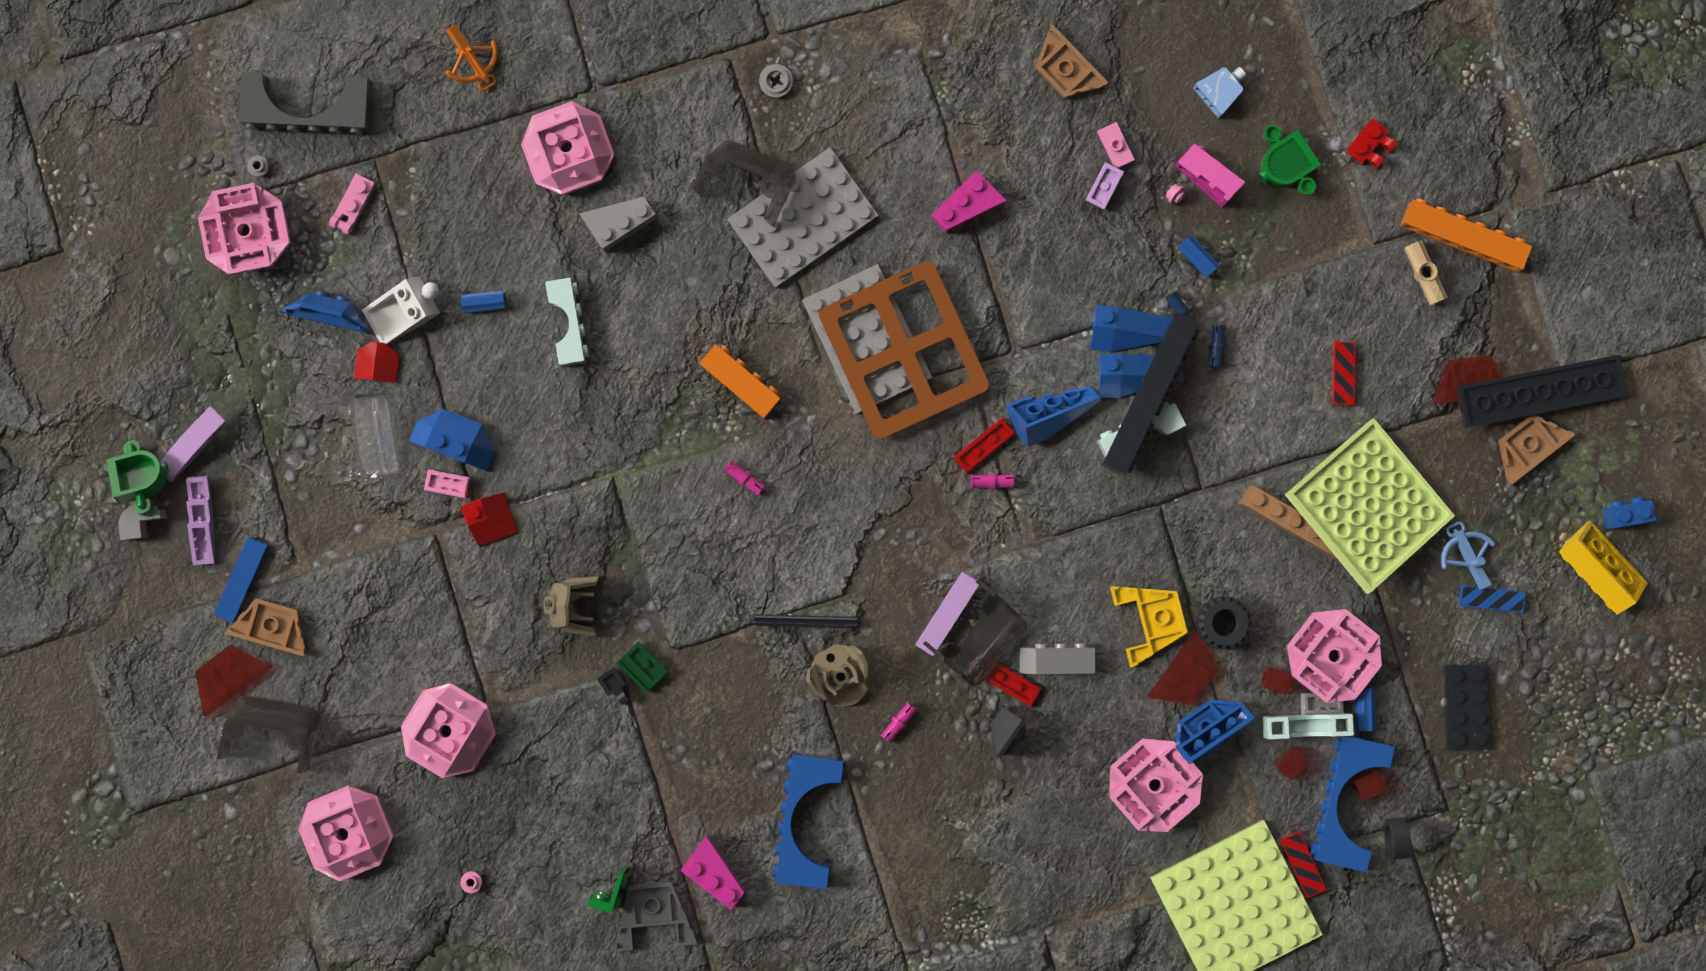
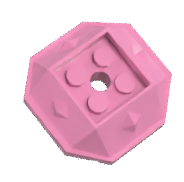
[521,101,615,196]
[198,183,291,275]
[1287,609,1382,703]
[401,683,497,778]
[1109,738,1203,832]
[298,785,395,881]

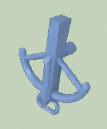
[1441,522,1496,590]

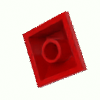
[460,492,519,546]

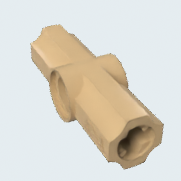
[1404,240,1448,306]

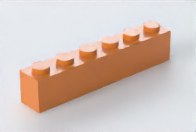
[1400,199,1532,272]

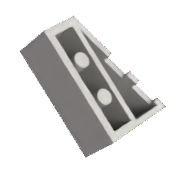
[579,197,657,252]
[1019,643,1095,674]

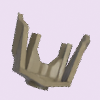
[543,576,600,637]
[806,644,869,706]

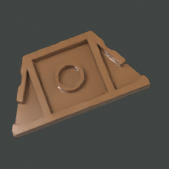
[1035,24,1108,99]
[1498,414,1575,485]
[225,598,306,656]

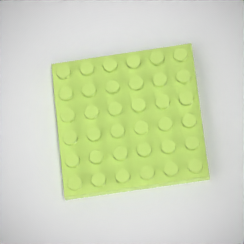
[1285,418,1455,594]
[1150,820,1323,971]

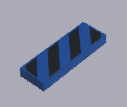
[1458,585,1525,613]

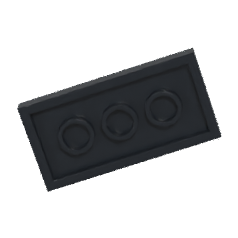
[1443,664,1490,750]

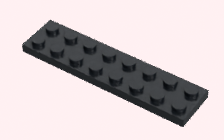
[1456,355,1627,428]

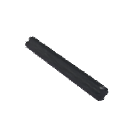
[754,614,859,628]

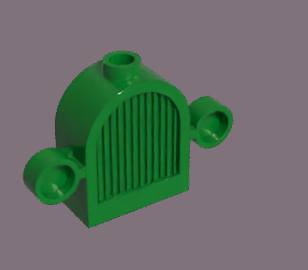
[1258,125,1321,196]
[106,440,169,516]

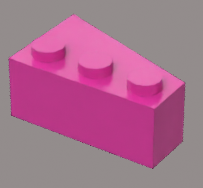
[1175,143,1245,208]
[931,171,1006,234]
[680,834,745,910]

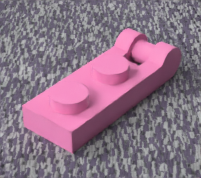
[329,174,376,235]

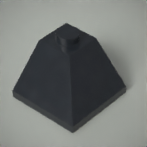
[989,705,1025,758]

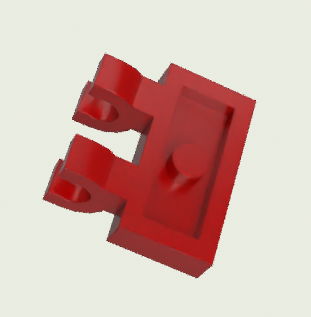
[1345,118,1398,169]

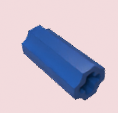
[1177,235,1220,278]
[461,290,506,313]
[1356,688,1376,731]

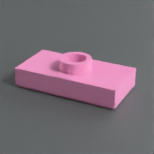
[1097,122,1135,168]
[424,470,470,498]

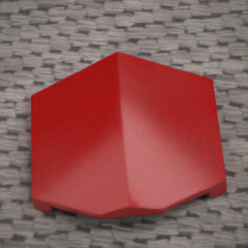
[354,341,400,383]

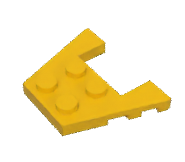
[1110,586,1188,667]

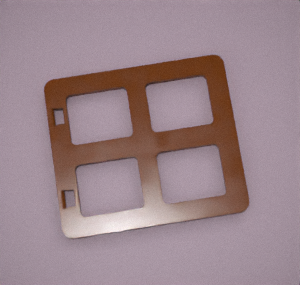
[819,261,989,439]

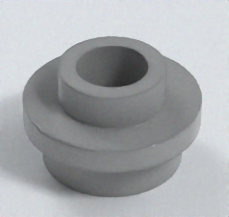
[247,155,269,177]

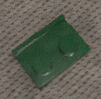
[617,641,668,693]

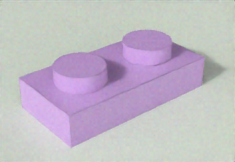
[1086,162,1124,210]

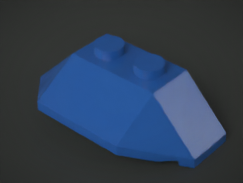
[283,291,370,335]
[409,409,496,472]
[1175,700,1255,764]

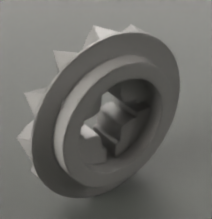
[759,64,793,98]

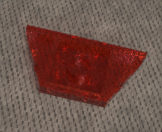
[1432,356,1504,404]
[1146,630,1218,705]
[195,645,272,717]

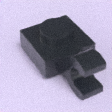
[597,667,630,705]

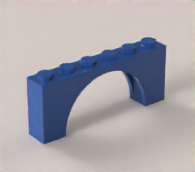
[1311,736,1395,872]
[772,753,844,889]

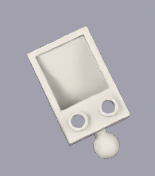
[362,276,440,344]

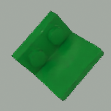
[587,866,630,913]

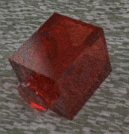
[1260,667,1295,694]
[1272,746,1309,781]
[1351,769,1387,801]

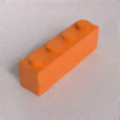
[699,344,781,419]

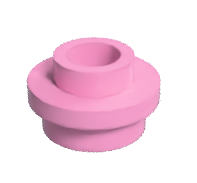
[1166,184,1185,204]
[460,871,482,893]

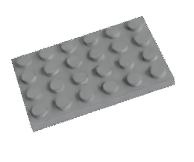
[727,147,878,288]
[802,264,932,414]

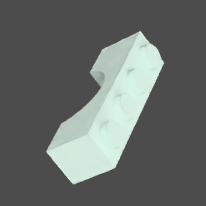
[545,278,589,367]
[1097,402,1186,457]
[1262,713,1354,739]

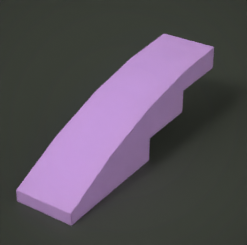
[160,406,227,482]
[186,476,215,565]
[915,571,980,656]

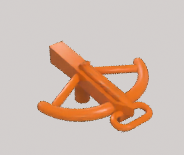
[445,24,498,91]

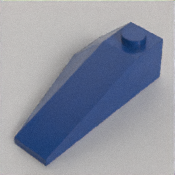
[1089,305,1173,352]
[1098,354,1183,398]
[1006,386,1101,447]

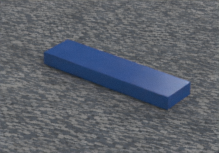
[213,537,269,623]

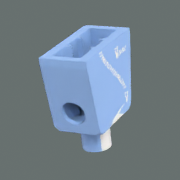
[1193,67,1247,119]

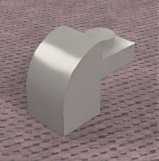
[119,505,167,541]

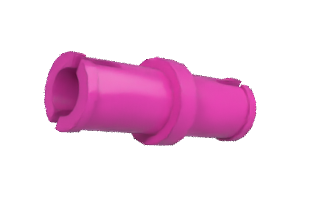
[724,460,765,496]
[970,473,1014,490]
[881,702,918,743]

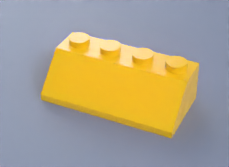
[1559,520,1648,615]

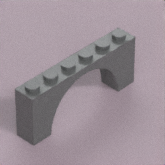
[238,72,372,134]

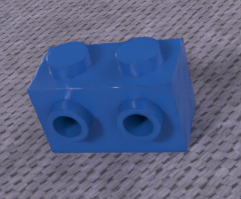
[1602,497,1656,529]

